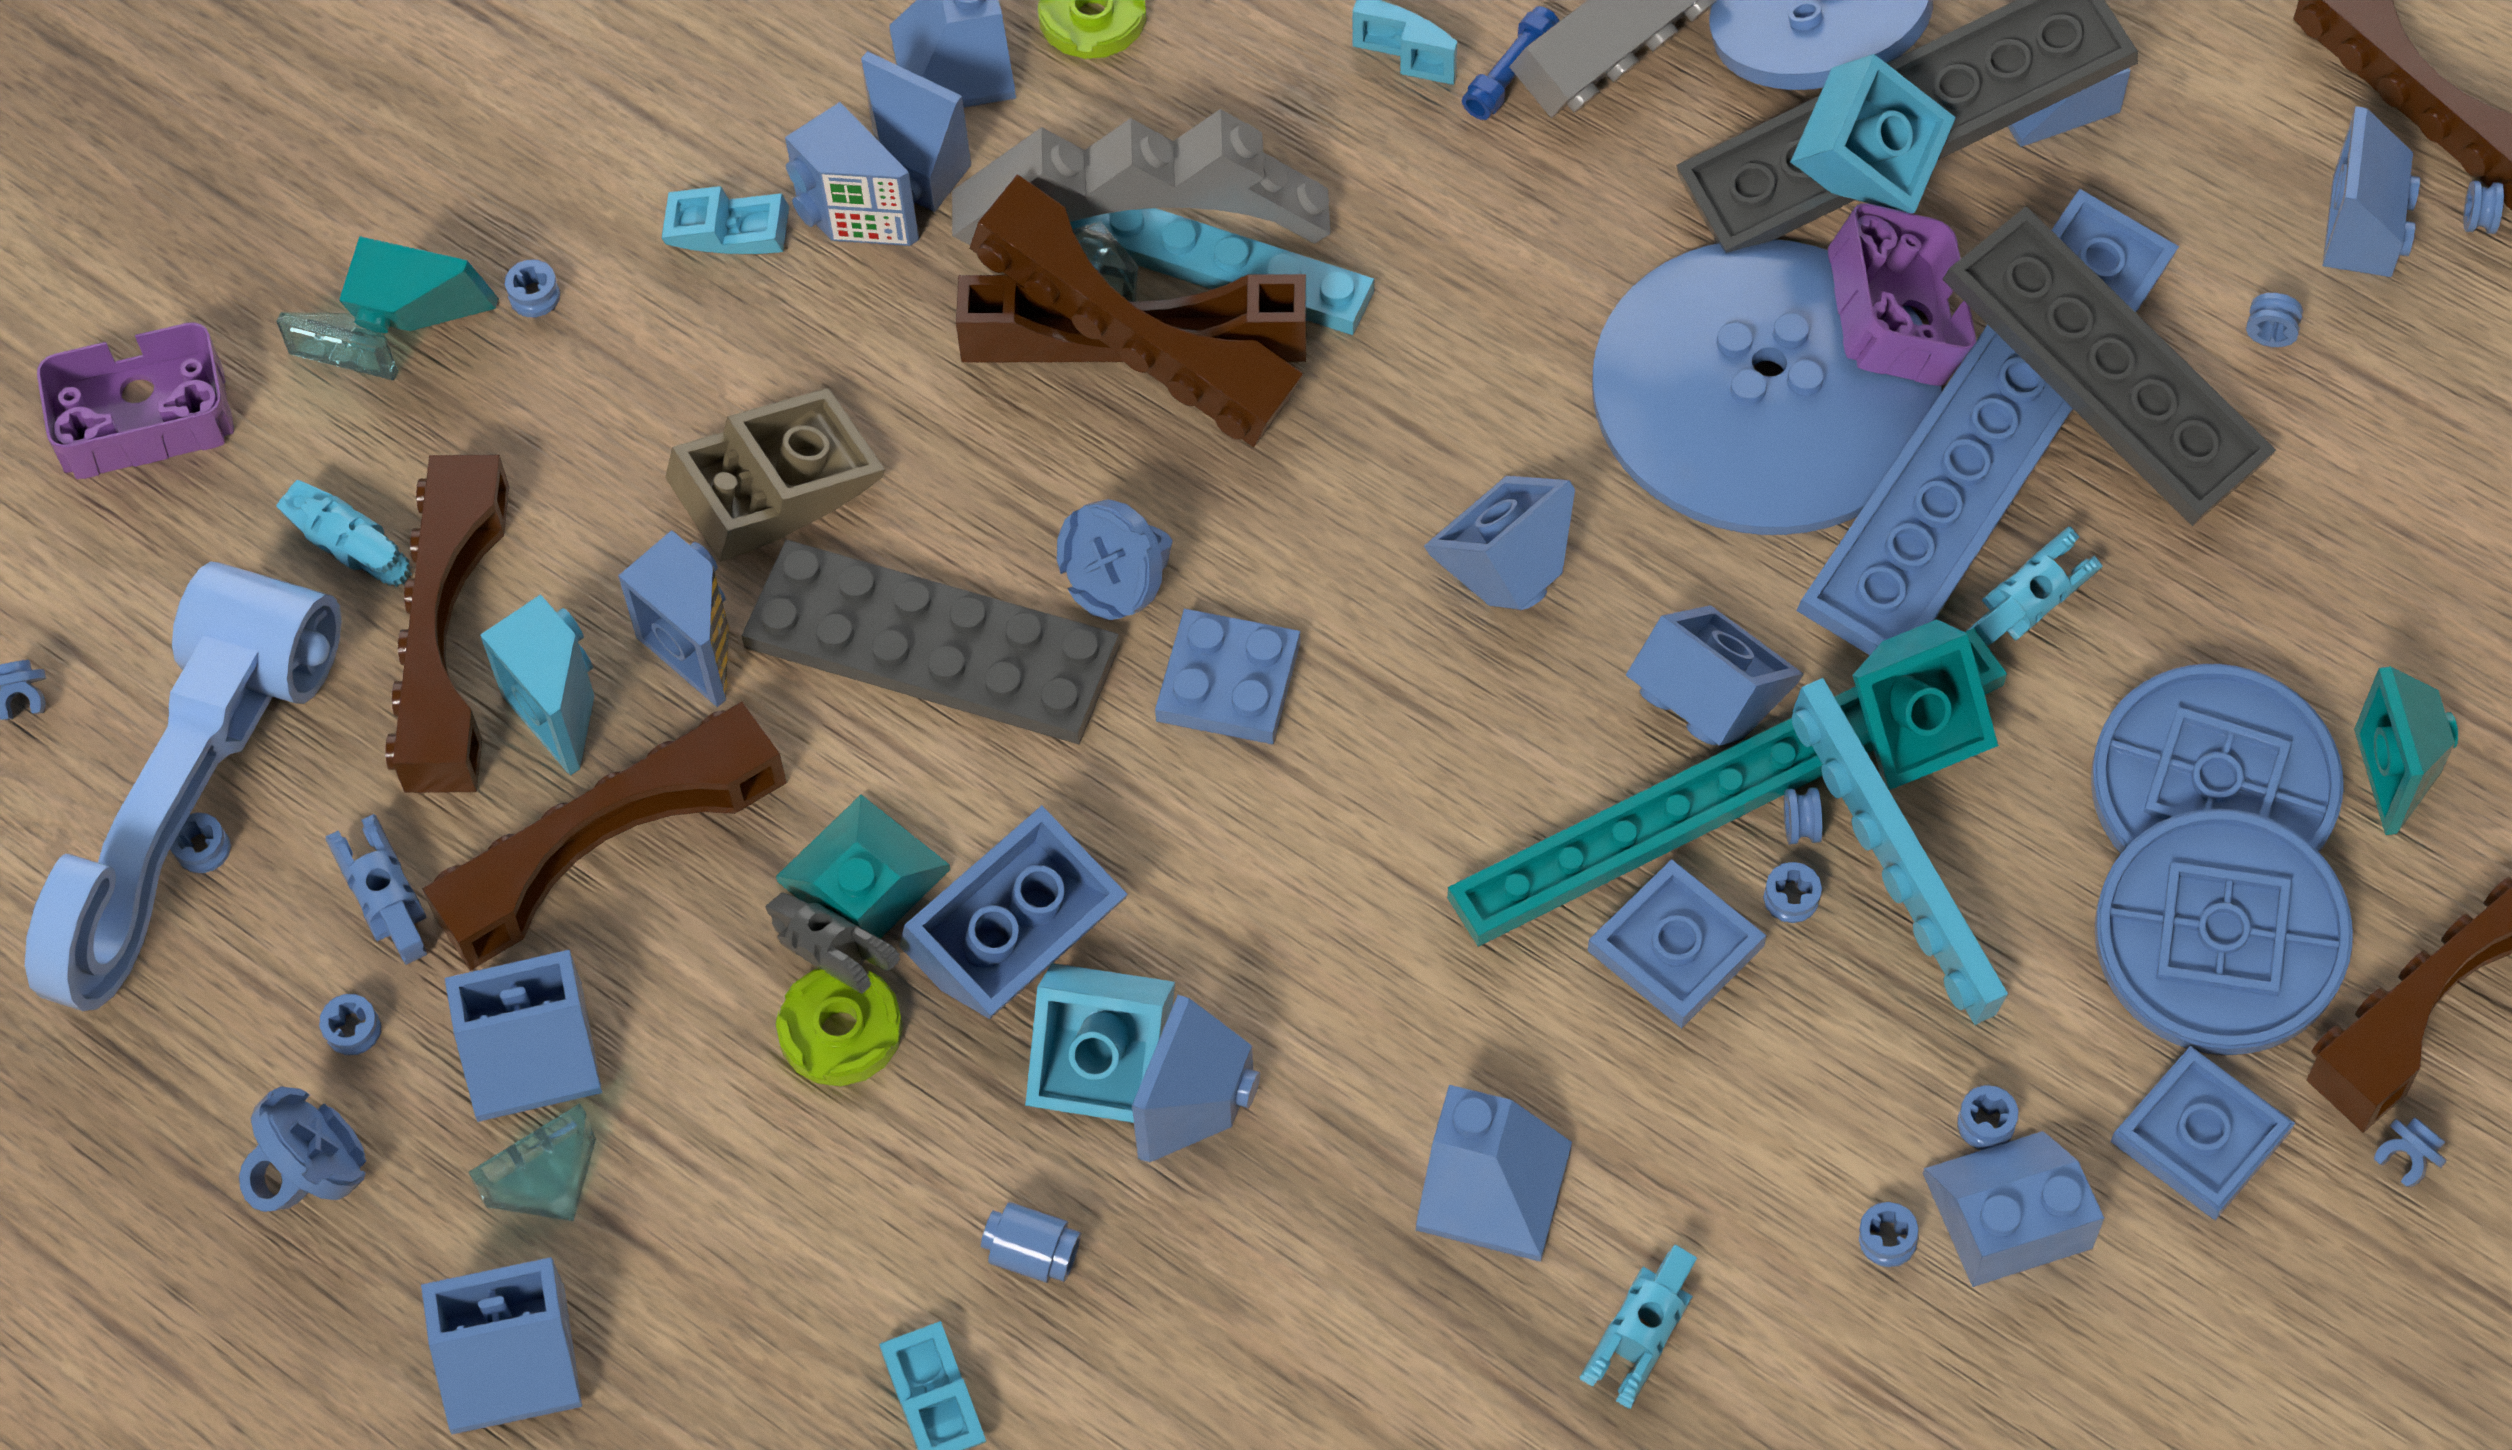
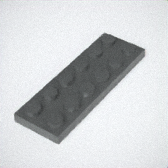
[1942,206,2276,526]
[741,539,1120,745]

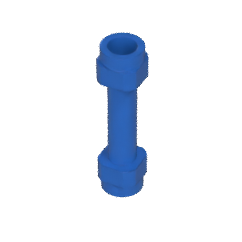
[1462,6,1560,120]

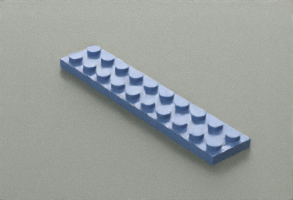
[1796,189,2179,655]

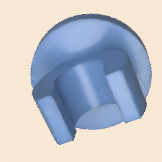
[0,660,46,721]
[2374,1117,2447,1188]

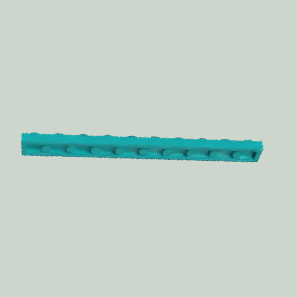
[1447,628,2007,947]

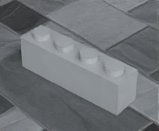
[1509,0,1717,118]

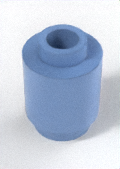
[981,1202,1081,1283]

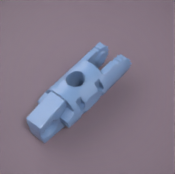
[325,814,427,965]

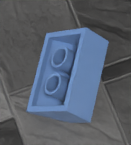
[899,805,1128,1019]

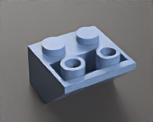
[444,949,602,1122]
[421,1257,582,1435]

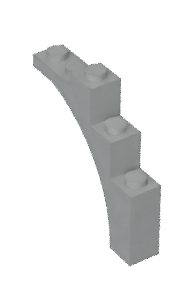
[952,109,1330,245]

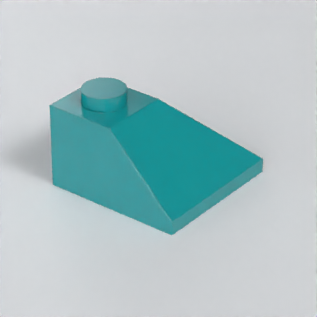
[339,236,499,333]
[1852,619,1999,790]
[2354,666,2458,835]
[776,794,950,939]

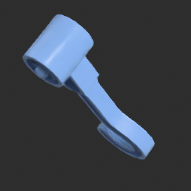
[24,561,342,1011]

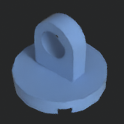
[1057,499,1172,620]
[239,1087,366,1212]

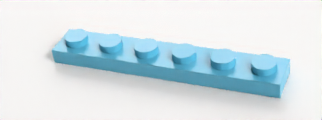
[1070,208,1374,335]
[1792,678,2008,1025]

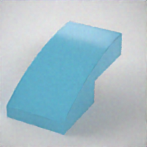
[1352,0,1457,85]
[661,186,790,254]
[879,1321,986,1450]

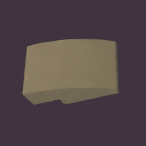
[665,388,885,562]

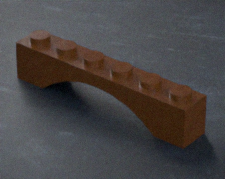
[2293,0,2512,210]
[969,174,1303,447]
[956,274,1307,363]
[385,455,510,793]
[422,702,787,971]
[2306,877,2512,1133]

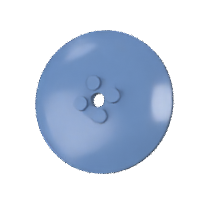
[1592,239,1942,535]

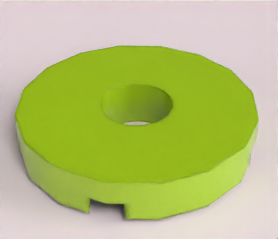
[1038,0,1146,59]
[775,968,903,1086]

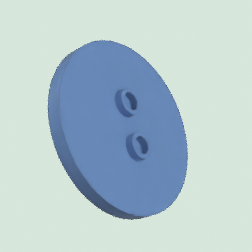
[1709,0,1933,90]
[2091,664,2343,854]
[2094,809,2353,1055]

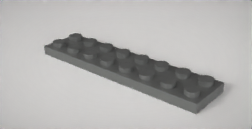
[1676,0,2138,253]

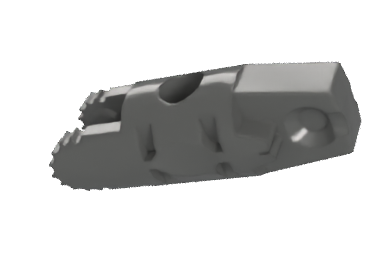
[765,892,900,994]

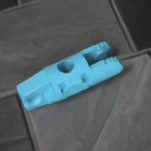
[276,480,412,587]
[1966,526,2103,645]
[1579,1245,1697,1409]

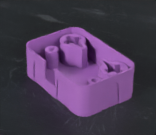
[1828,203,1976,386]
[37,322,234,479]

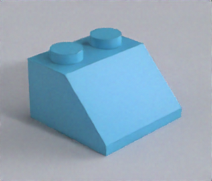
[1791,54,1956,214]
[480,594,595,776]
[1025,963,1175,1123]

